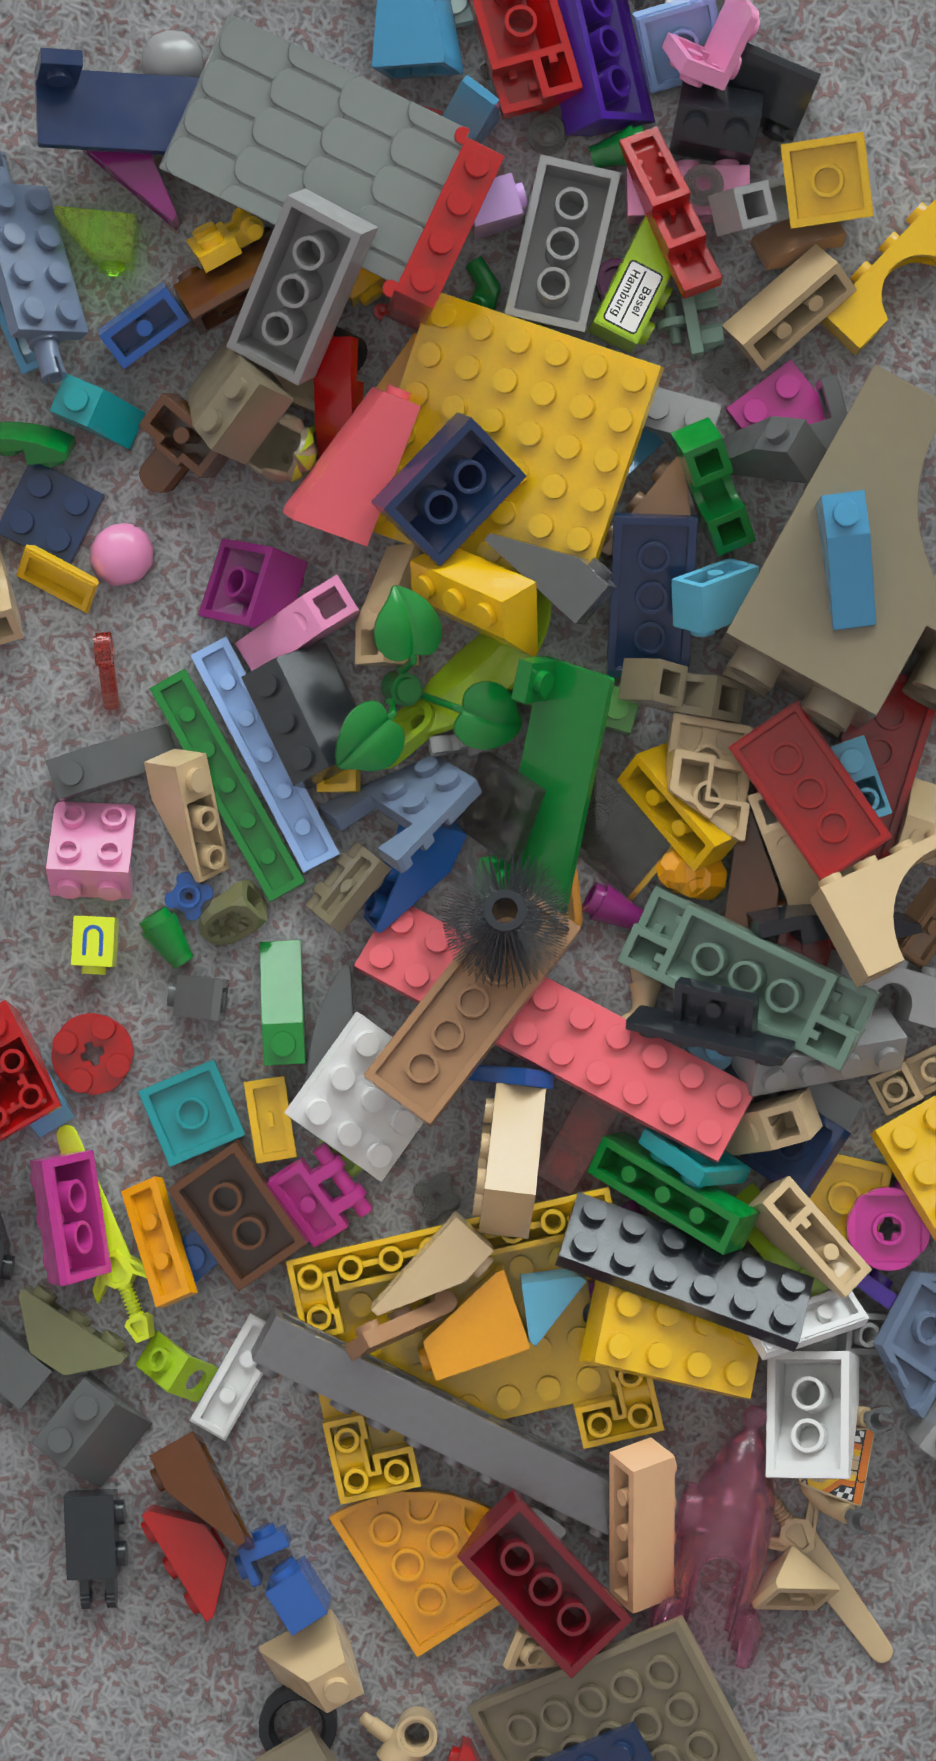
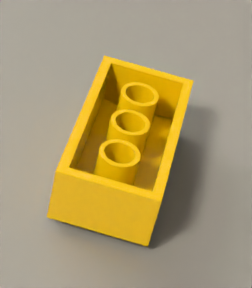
[579,1280,759,1399]

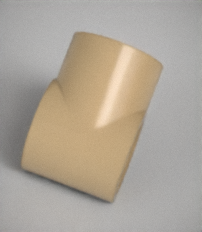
[359,1706,438,1761]

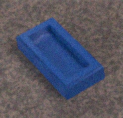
[468,1065,555,1089]

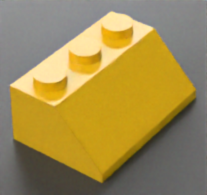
[410,548,538,657]

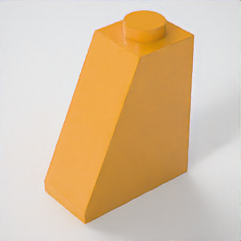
[417,1264,531,1381]

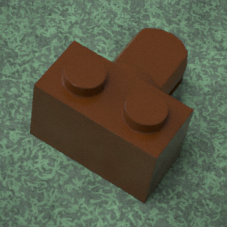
[139,393,229,493]

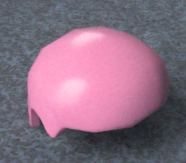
[89,523,154,587]

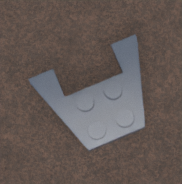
[318,756,482,873]

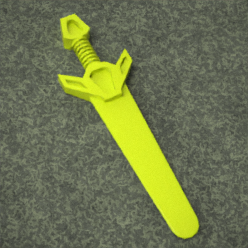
[56,1125,155,1343]

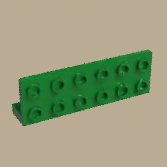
[473,656,615,914]

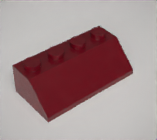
[457,1489,632,1679]

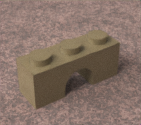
[618,658,746,724]

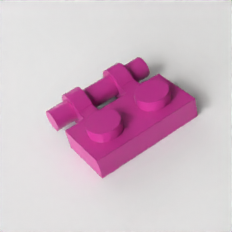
[267,1142,373,1248]

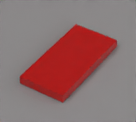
[728,700,893,881]

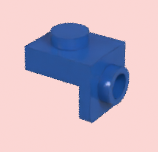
[234,1522,292,1588]

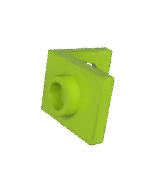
[136,1331,219,1403]

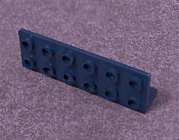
[34,47,199,155]

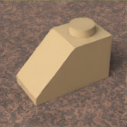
[893,778,936,867]

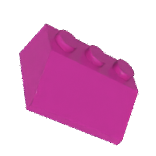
[30,1150,112,1286]

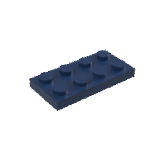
[606,513,698,678]

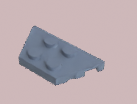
[873,1271,936,1419]

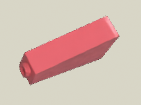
[282,384,421,546]

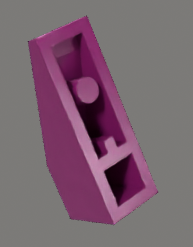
[82,150,181,230]

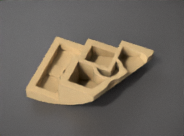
[666,713,753,842]

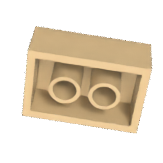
[472,1083,546,1239]

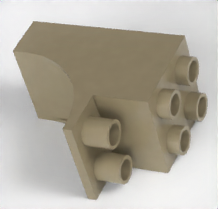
[716,364,936,739]

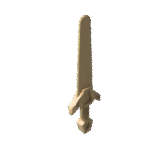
[747,1469,893,1663]

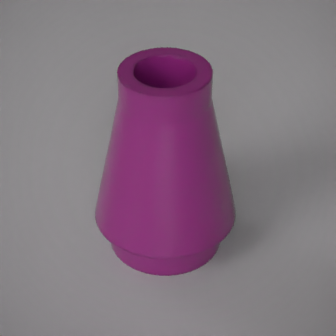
[582,882,644,930]

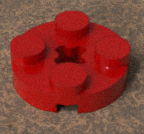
[51,1013,134,1095]

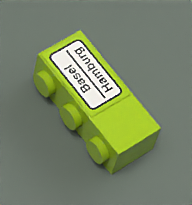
[587,215,673,354]

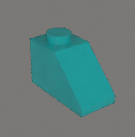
[49,374,146,450]

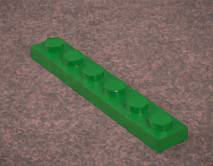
[149,668,306,902]

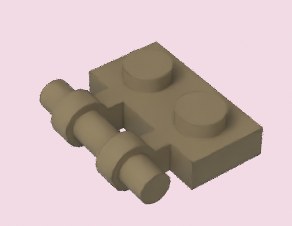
[306,841,391,933]

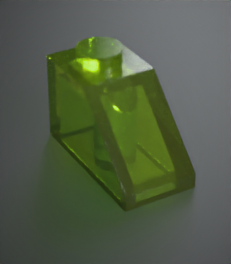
[54,205,140,276]

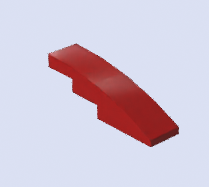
[619,126,722,299]
[314,336,364,458]

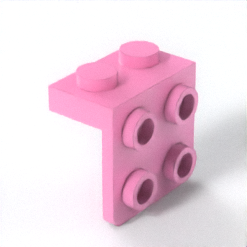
[661,0,760,91]
[46,801,136,901]

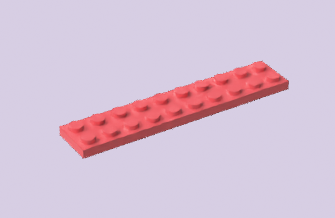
[354,906,754,1164]

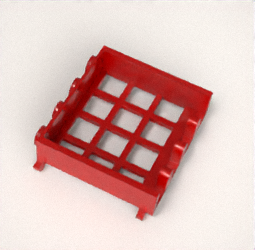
[373,126,505,331]

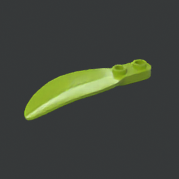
[385,589,552,769]

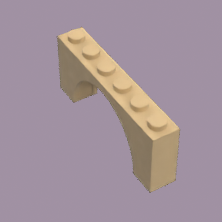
[809,827,936,988]

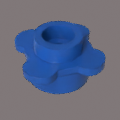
[165,872,213,920]

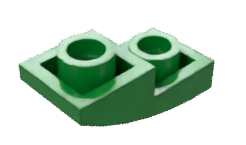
[0,421,77,467]

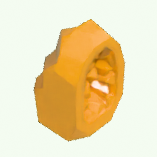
[655,850,727,900]

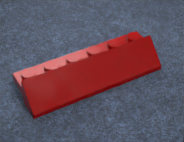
[468,0,583,120]

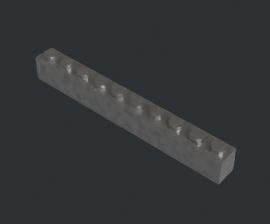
[251,1307,609,1540]

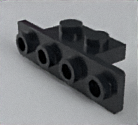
[625,977,796,1066]

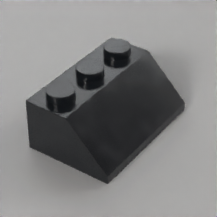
[241,642,357,789]

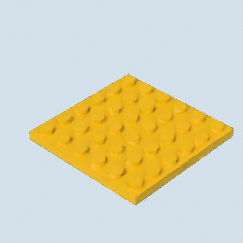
[373,293,664,576]

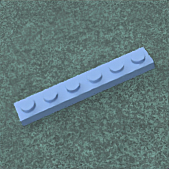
[190,636,340,873]

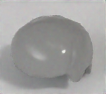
[142,30,204,78]

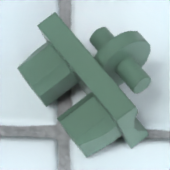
[655,288,725,361]

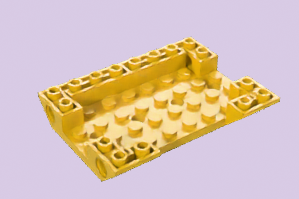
[285,1187,665,1505]

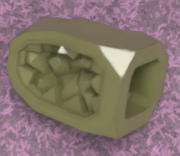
[198,879,268,945]

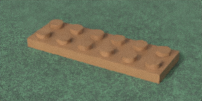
[364,890,582,1127]

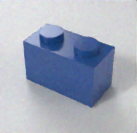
[98,282,190,369]
[265,1555,331,1636]

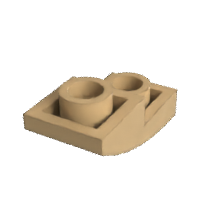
[868,1044,936,1116]

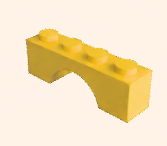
[820,199,936,356]

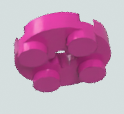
[846,1186,930,1271]

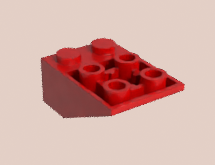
[0,1000,62,1142]

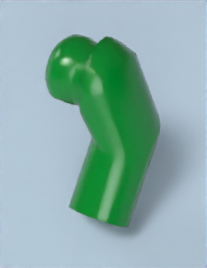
[465,256,501,310]

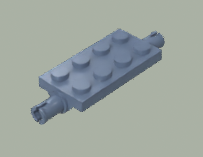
[0,151,89,384]

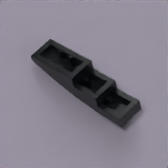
[746,904,923,945]

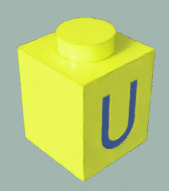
[71,916,119,975]

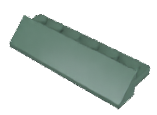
[617,885,881,1071]

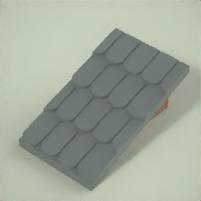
[158,14,470,282]

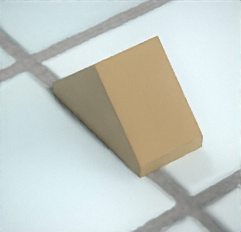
[752,1545,840,1610]

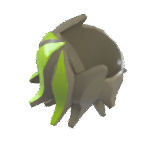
[247,413,318,484]

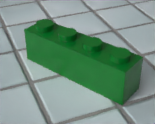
[587,1131,760,1255]

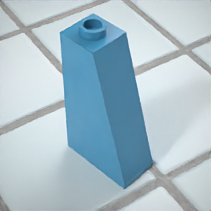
[372,0,463,79]

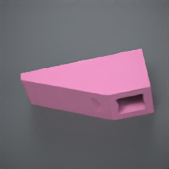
[235,575,360,671]

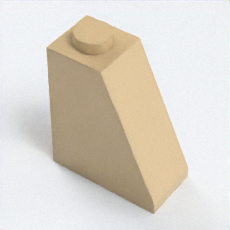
[258,1608,364,1713]

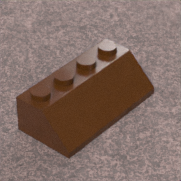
[173,226,274,335]

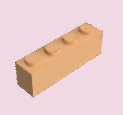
[609,1437,677,1614]

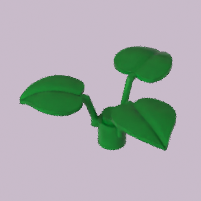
[335,585,522,771]

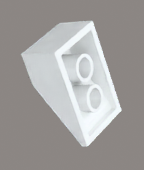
[766,1351,860,1479]

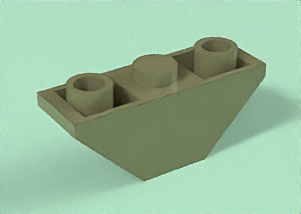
[18,1284,130,1376]

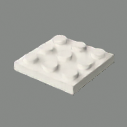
[284,1011,424,1182]

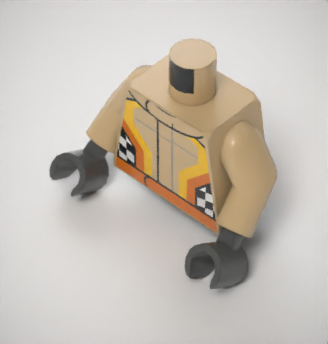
[794,1406,893,1535]

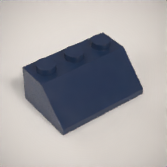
[371,412,527,566]

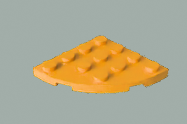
[329,1489,500,1658]

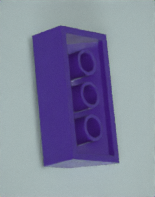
[558,0,655,137]

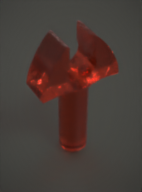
[93,631,120,711]

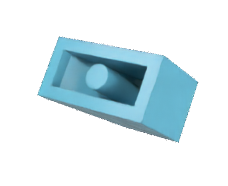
[671,558,759,637]

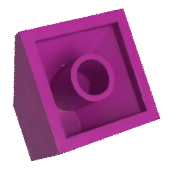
[198,538,309,628]

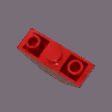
[141,1504,230,1622]

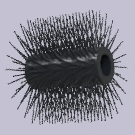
[441,849,569,989]

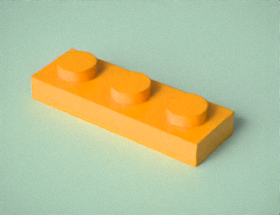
[121,1176,198,1308]

